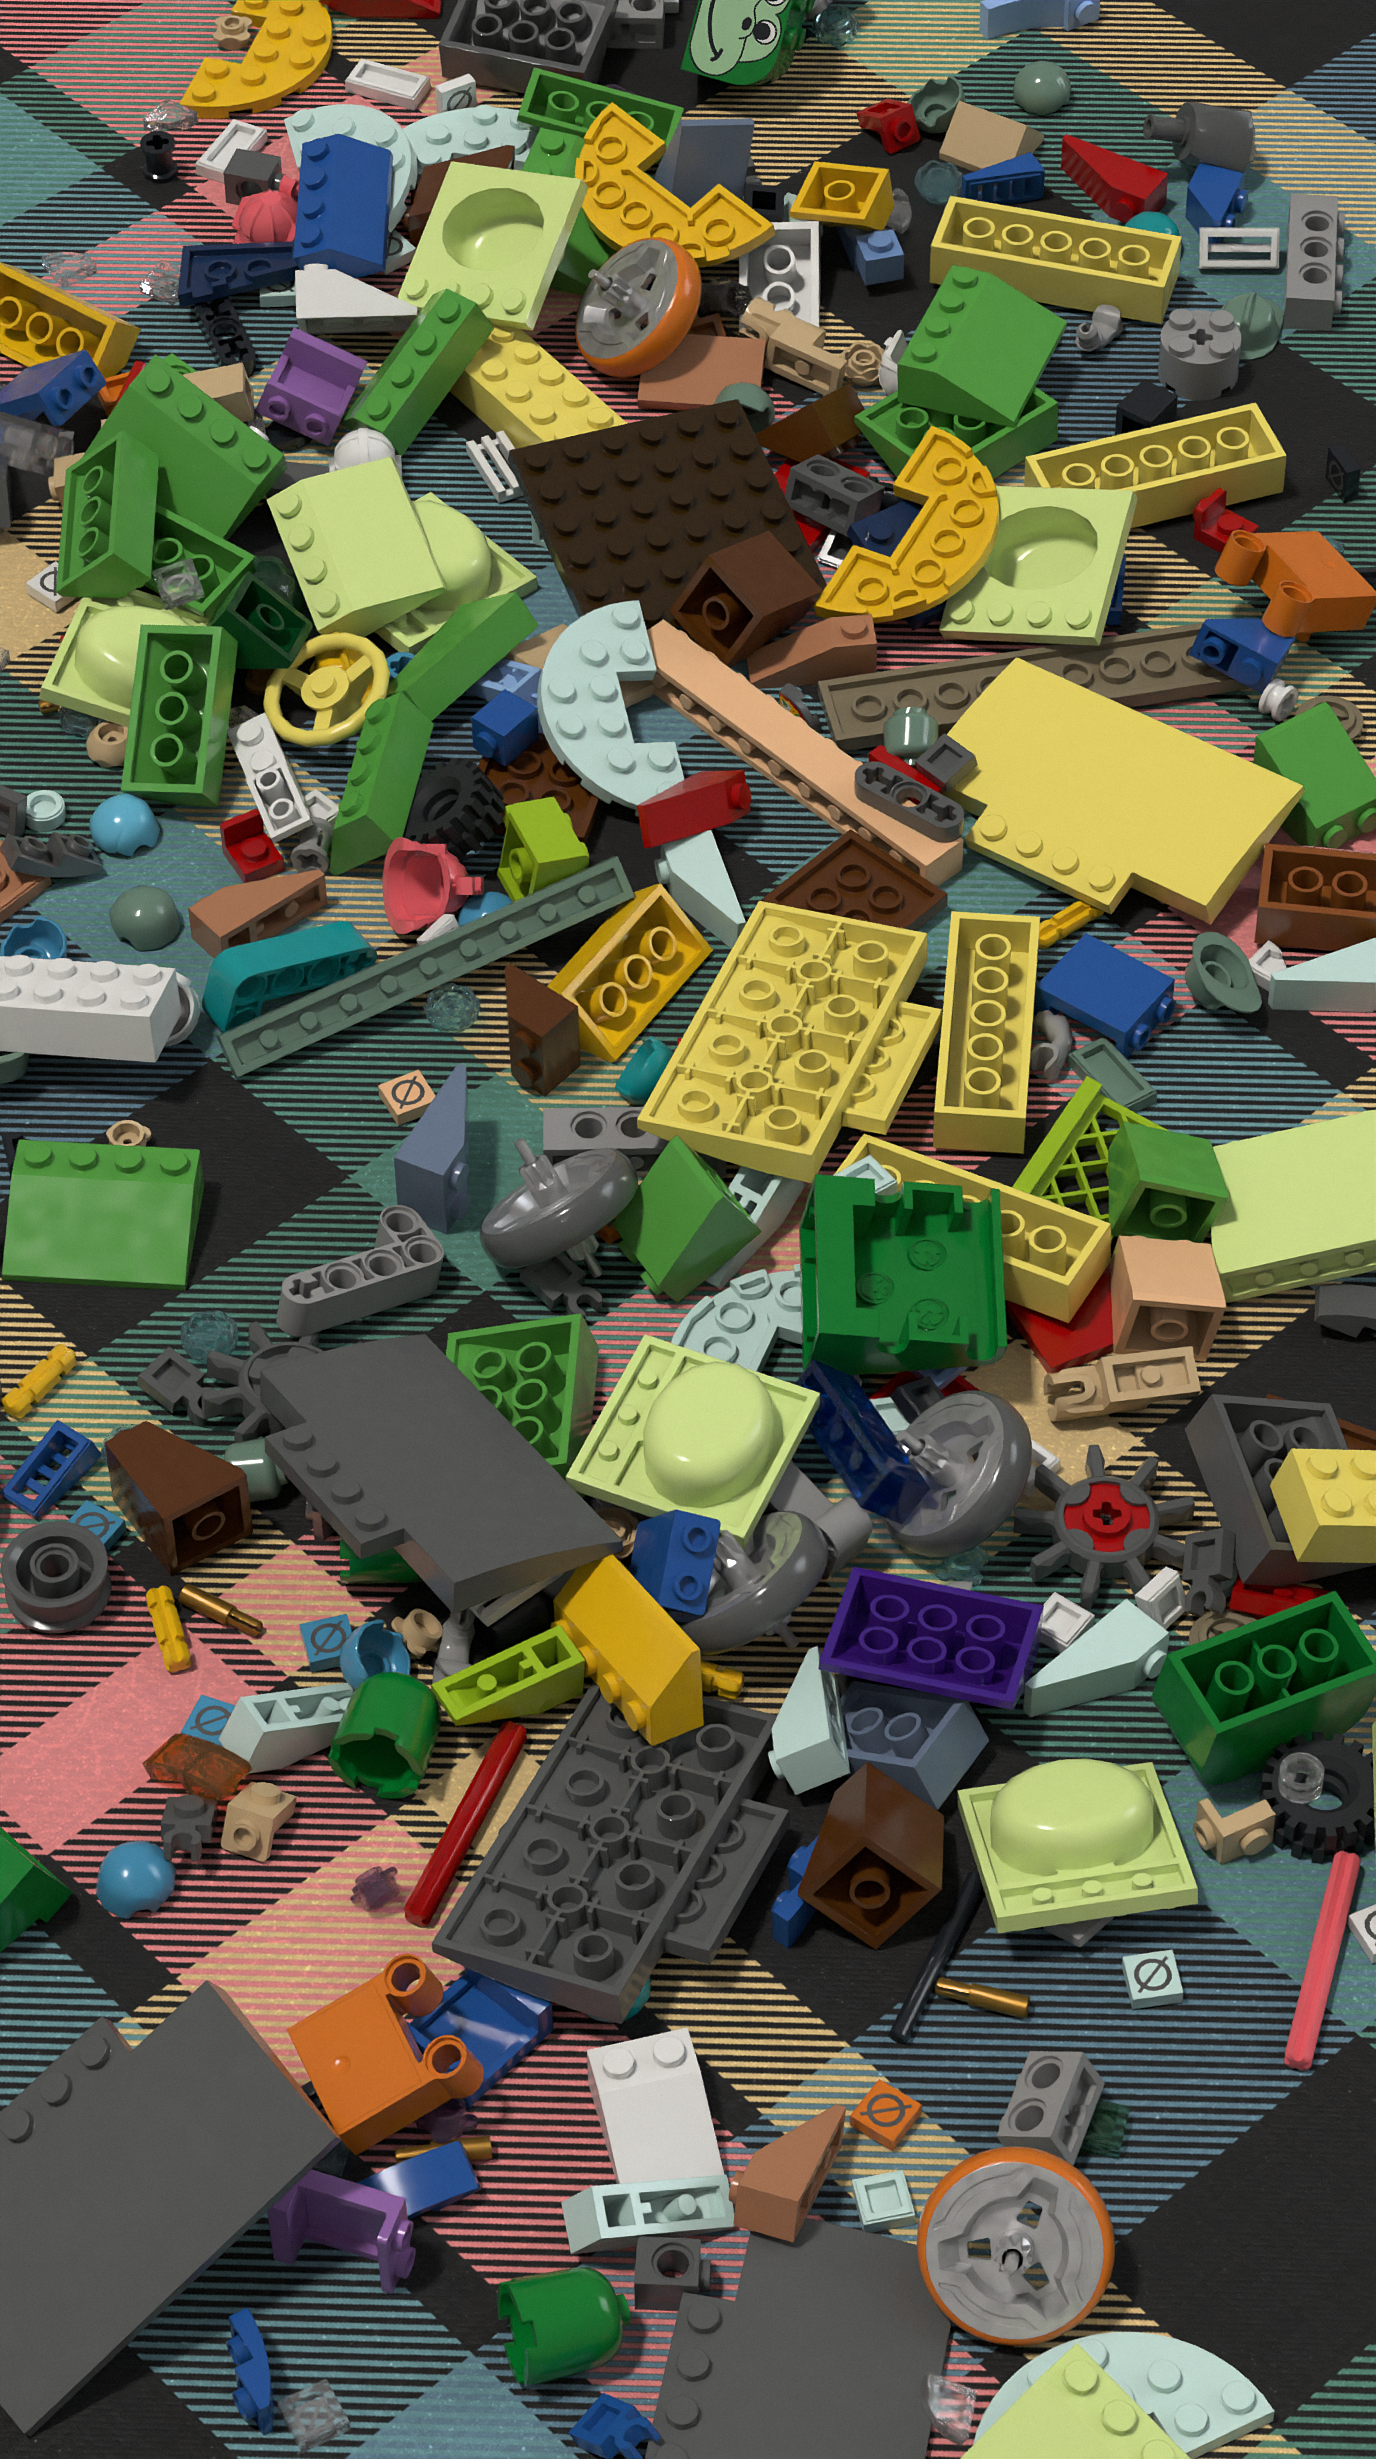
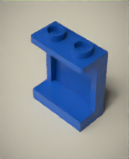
[0,349,106,445]
[1034,933,1176,1059]
[629,1509,721,1616]
[406,1967,554,2109]

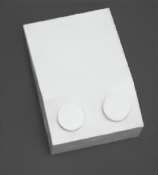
[739,221,821,338]
[295,264,418,334]
[587,2027,724,2184]

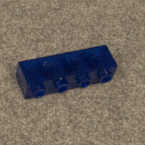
[795,1359,930,1525]

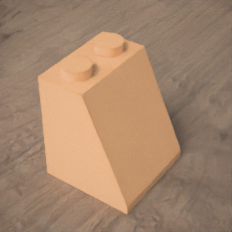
[1110,1235,1226,1362]

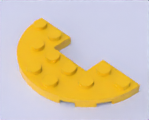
[179,0,333,119]
[575,102,776,268]
[814,426,1000,623]

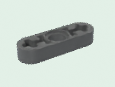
[854,762,964,843]

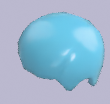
[89,794,160,857]

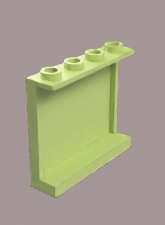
[1211,1109,1376,1303]

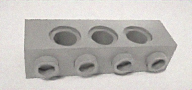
[1283,194,1345,331]
[543,1106,726,1178]

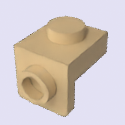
[221,1781,297,1862]
[1193,1798,1276,1865]

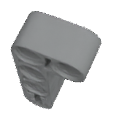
[276,1205,444,1336]
[762,1460,873,1580]

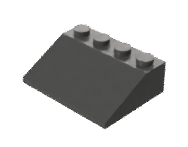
[438,0,619,93]
[1185,1394,1376,1586]

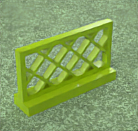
[1012,1076,1169,1243]

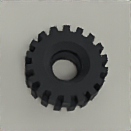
[403,758,505,863]
[1259,1732,1375,1864]

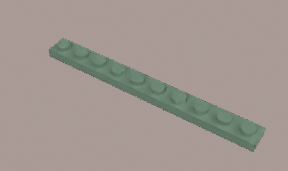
[216,856,635,1077]

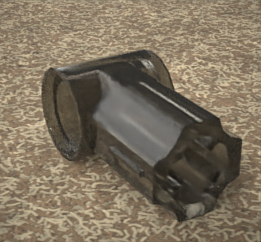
[697,276,753,318]

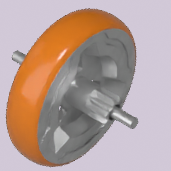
[575,237,702,378]
[917,2146,1115,2346]

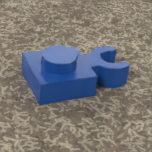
[568,2393,661,2459]

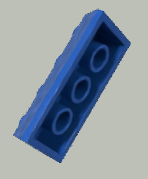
[293,134,393,278]

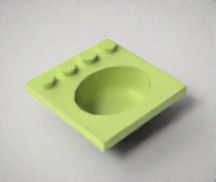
[397,161,589,331]
[939,486,1138,646]
[374,492,537,655]
[39,589,237,727]
[566,1334,820,1549]
[957,1759,1198,1933]

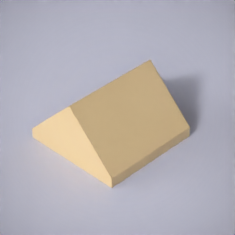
[939,101,1044,172]

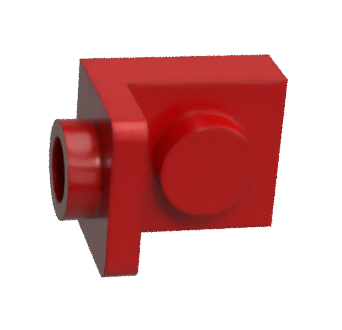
[856,98,920,154]
[1193,488,1259,553]
[220,809,285,883]

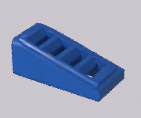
[961,152,1045,205]
[0,1420,102,1520]

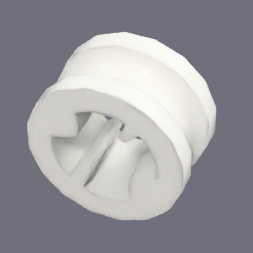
[1258,678,1298,722]

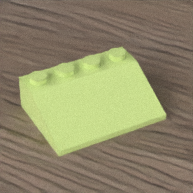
[267,456,447,637]
[960,2343,1191,2459]

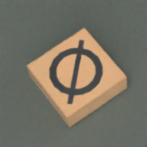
[378,1070,436,1126]

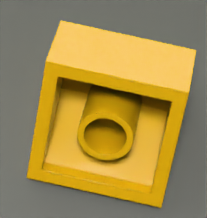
[790,161,895,231]

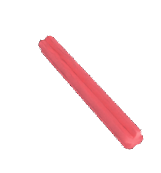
[1284,1851,1361,2071]

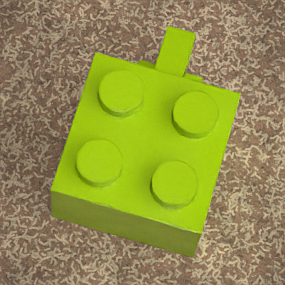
[497,797,589,902]

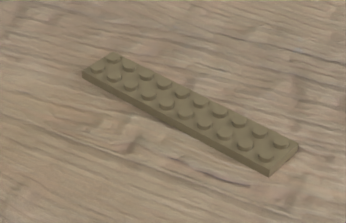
[818,623,1249,751]

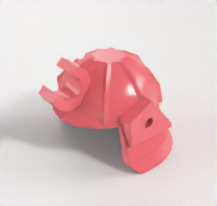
[232,175,299,244]
[382,837,484,934]

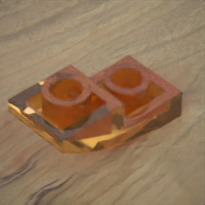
[142,1733,252,1800]

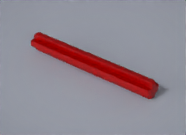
[404,1721,527,1926]

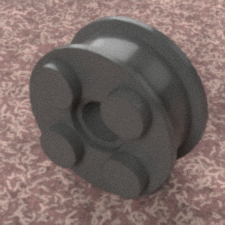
[1,1521,112,1633]

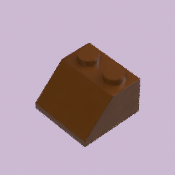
[755,382,865,462]
[505,963,580,1097]

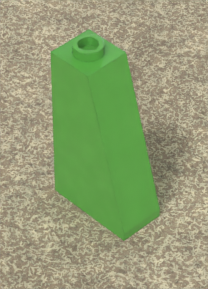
[386,592,539,721]

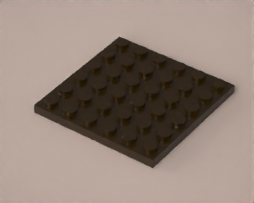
[508,399,827,634]

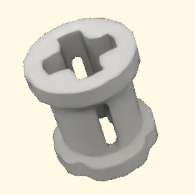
[290,817,334,873]

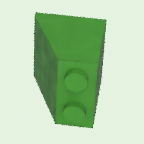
[1253,702,1376,850]
[1108,1121,1228,1243]
[612,1135,762,1303]

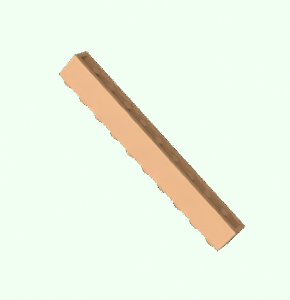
[647,619,963,887]

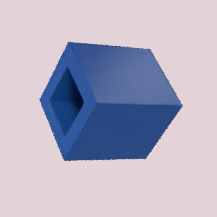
[471,689,539,767]

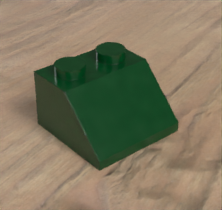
[206,571,314,669]

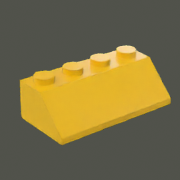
[0,262,141,378]
[547,883,713,1063]
[551,1554,704,1746]

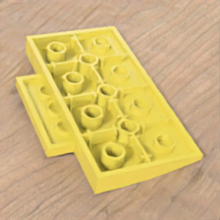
[942,657,1305,924]
[637,901,942,1183]

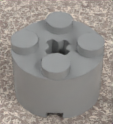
[1158,309,1241,401]

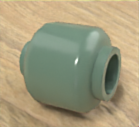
[883,707,939,770]
[224,1438,289,1503]

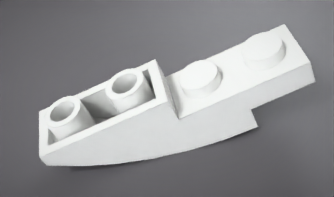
[227,712,313,843]

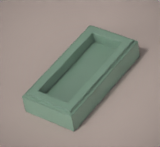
[1068,1036,1157,1113]

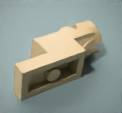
[739,297,847,395]
[1043,1346,1201,1422]

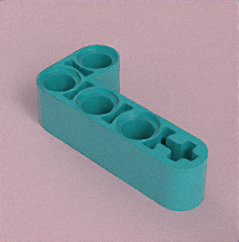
[202,921,377,1033]

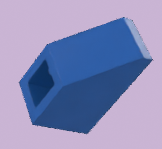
[1185,163,1248,243]
[1189,618,1295,694]

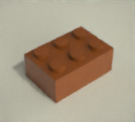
[1254,843,1376,951]

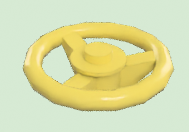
[263,632,390,747]

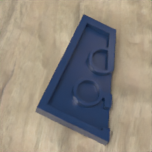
[178,241,300,308]
[846,500,947,631]

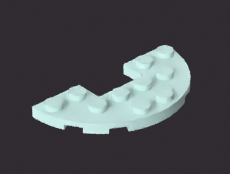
[284,104,417,233]
[402,105,538,182]
[537,600,684,816]
[671,1264,802,1373]
[973,2332,1274,2459]

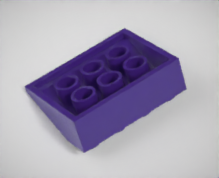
[818,1567,1044,1710]

